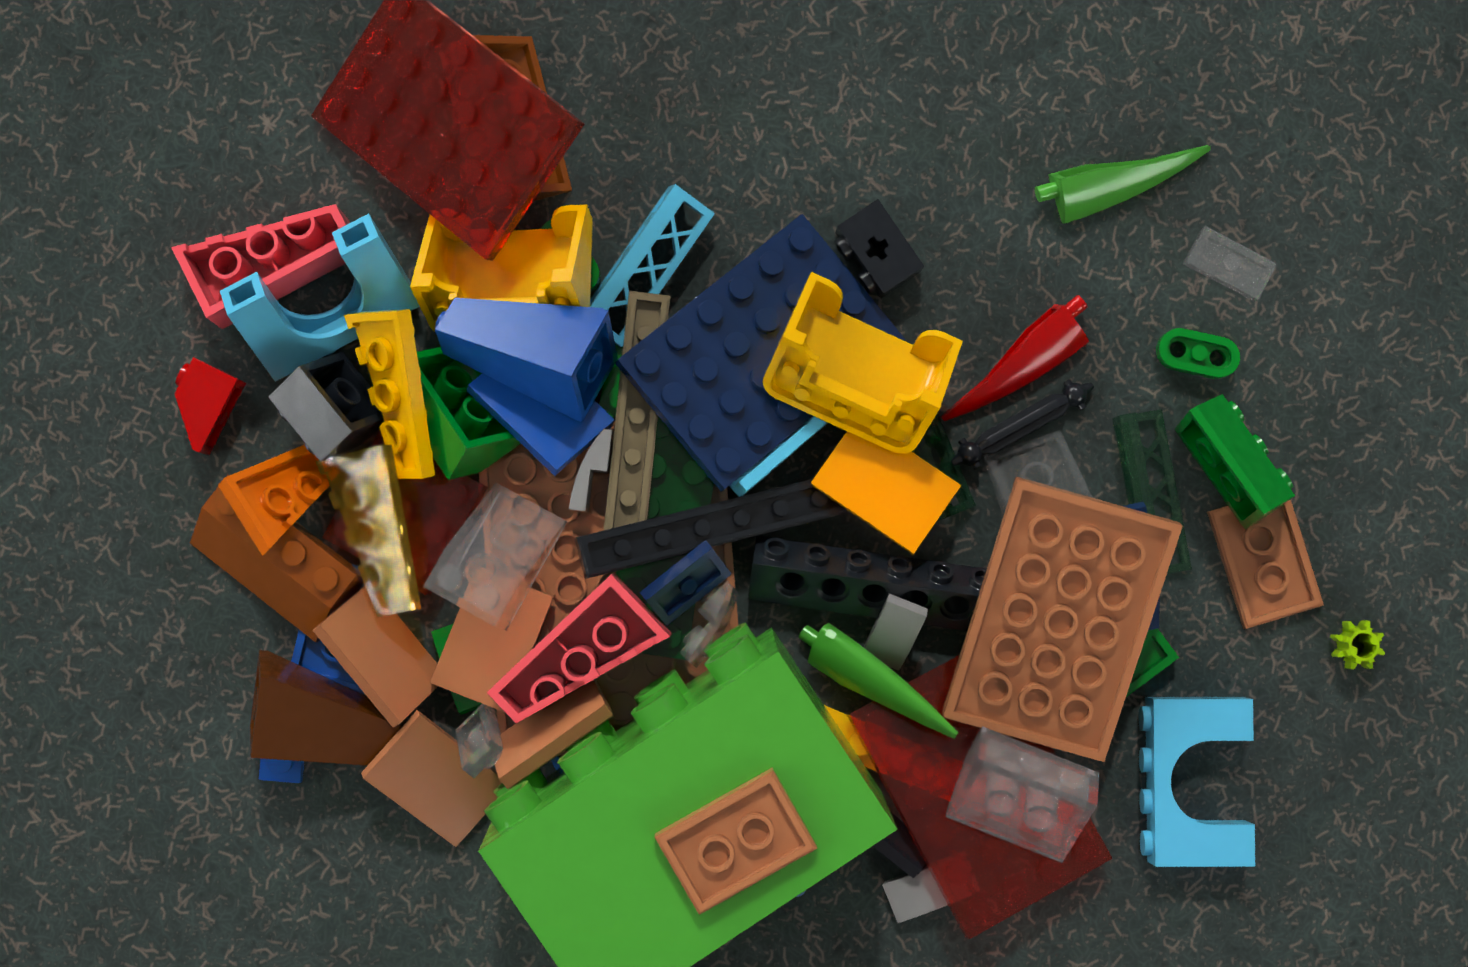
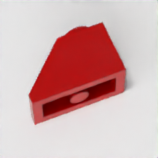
[174,357,246,455]

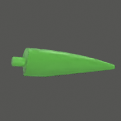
[1035,145,1211,224]
[799,623,959,739]

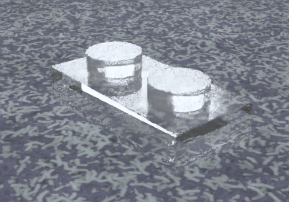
[1183,226,1277,302]
[456,704,503,778]

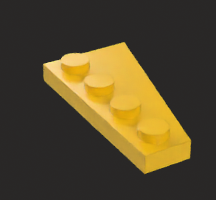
[344,309,435,479]

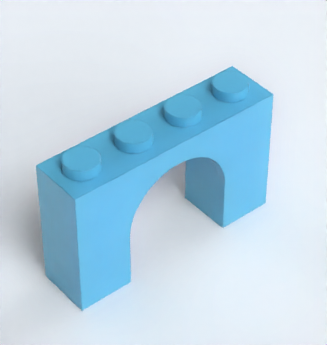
[220,213,420,382]
[1138,697,1255,867]

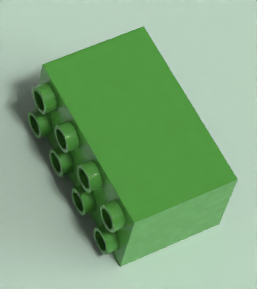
[478,623,897,967]

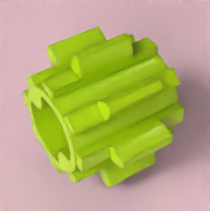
[1330,620,1385,670]

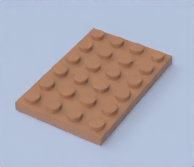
[942,476,1183,762]

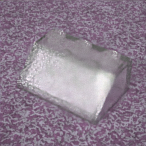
[945,726,1099,863]

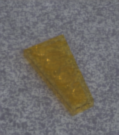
[316,444,421,617]

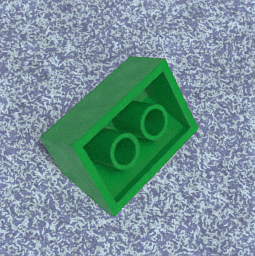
[417,347,521,480]
[1175,394,1295,530]

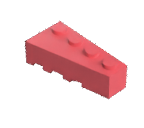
[171,204,350,329]
[487,572,672,723]

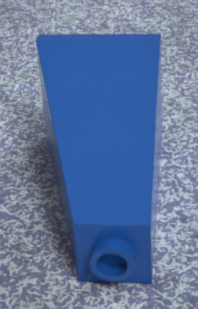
[435,297,618,422]

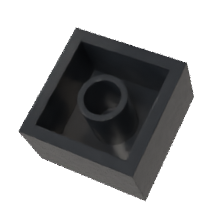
[268,352,384,462]

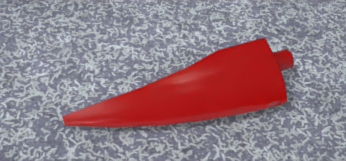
[940,295,1089,421]

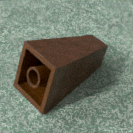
[250,650,407,766]

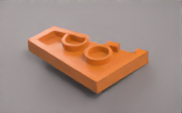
[218,445,343,556]

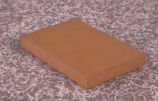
[1207,500,1324,629]
[430,567,554,712]
[312,582,438,727]
[488,679,613,789]
[361,710,502,847]
[654,767,817,915]

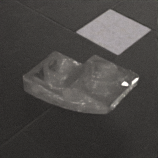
[680,581,738,668]

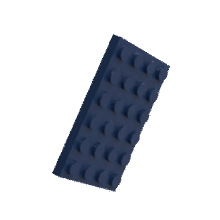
[615,214,905,492]

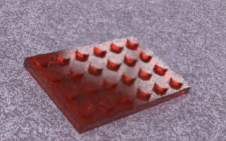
[311,0,585,261]
[847,655,1113,939]

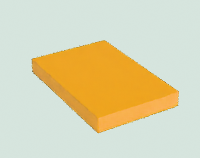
[811,432,961,555]

